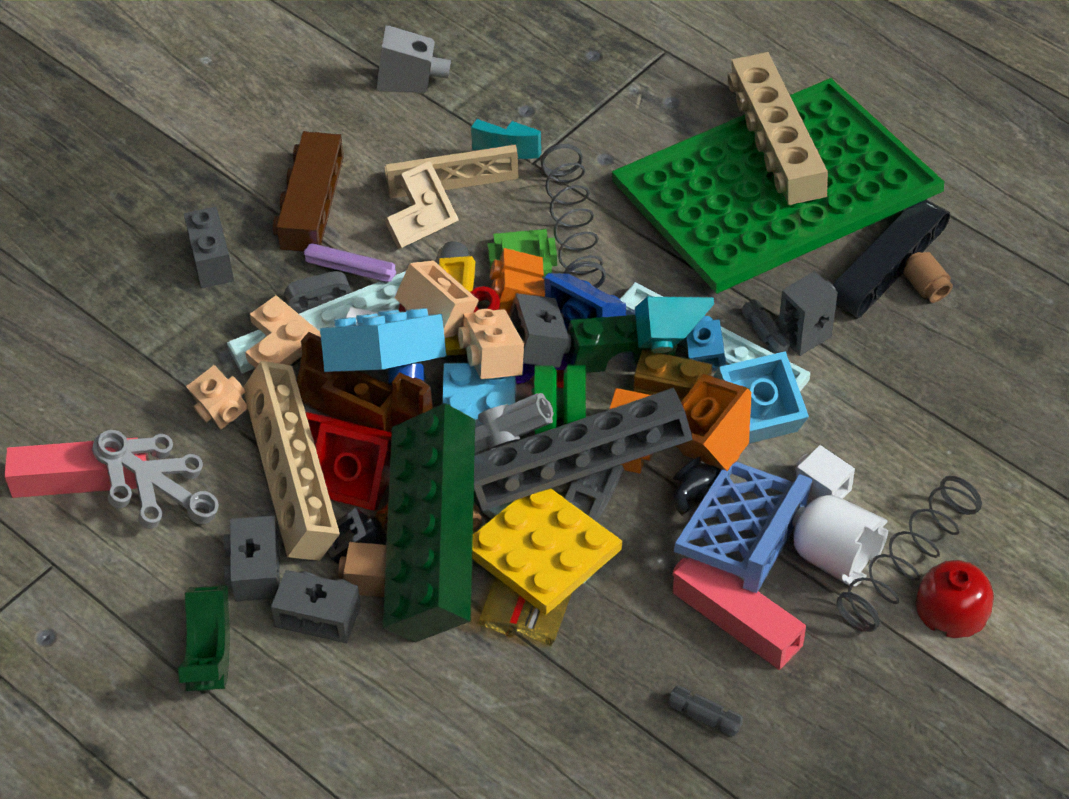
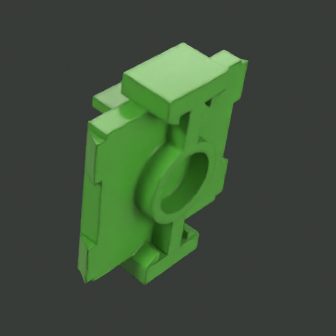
[488,229,557,277]

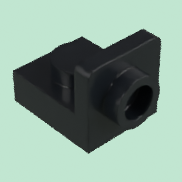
[328,507,385,564]

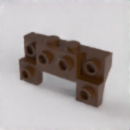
[296,332,432,433]

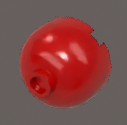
[915,560,994,638]

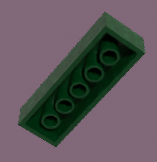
[383,403,475,643]

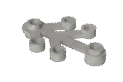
[92,430,219,529]

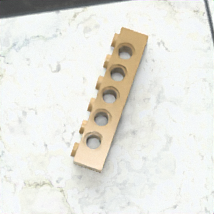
[727,52,828,205]
[243,361,340,561]

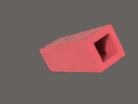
[5,438,149,498]
[672,558,806,670]

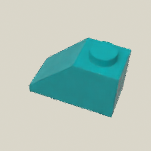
[635,296,714,353]

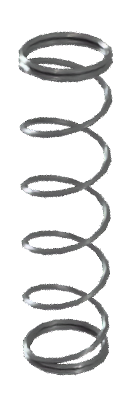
[541,144,606,288]
[837,476,982,632]

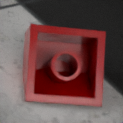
[316,418,392,511]

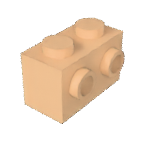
[394,260,479,338]
[458,309,524,379]

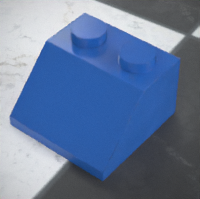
[545,273,626,331]

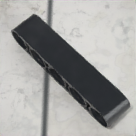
[833,199,950,318]

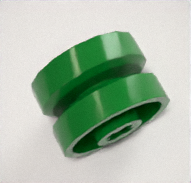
[531,365,586,435]

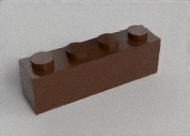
[273,131,344,251]

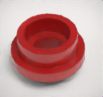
[470,286,501,312]

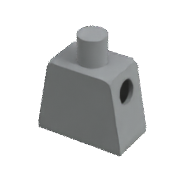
[376,26,451,93]

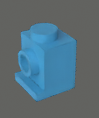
[686,316,727,371]

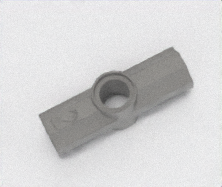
[475,393,554,455]

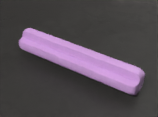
[304,243,396,282]

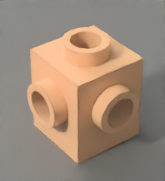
[186,365,248,430]

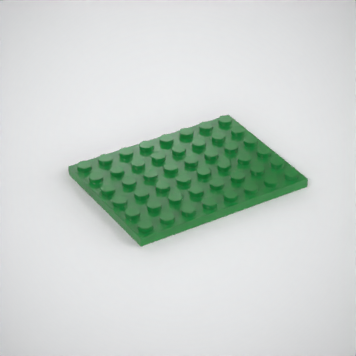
[612,78,945,294]

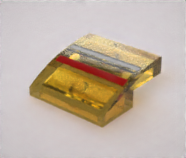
[477,577,572,646]

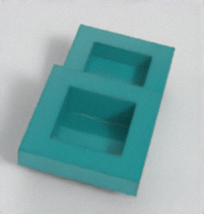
[471,119,542,159]

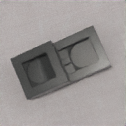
[565,465,624,522]

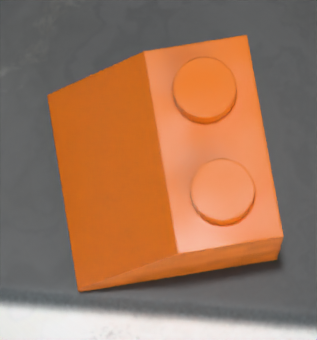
[676,374,752,471]

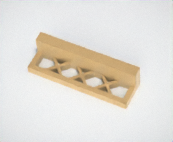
[384,145,518,199]

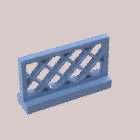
[674,462,813,593]

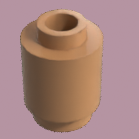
[903,252,953,303]

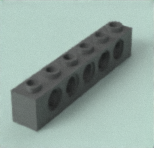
[474,388,693,511]

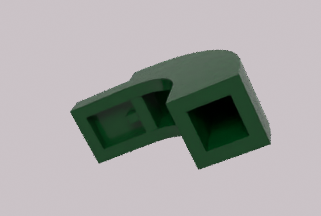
[178,585,230,691]

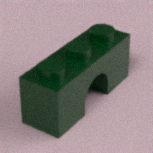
[565,315,678,373]

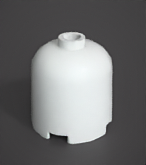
[792,495,889,587]

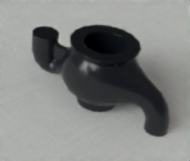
[673,456,722,516]

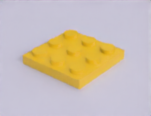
[472,488,622,615]

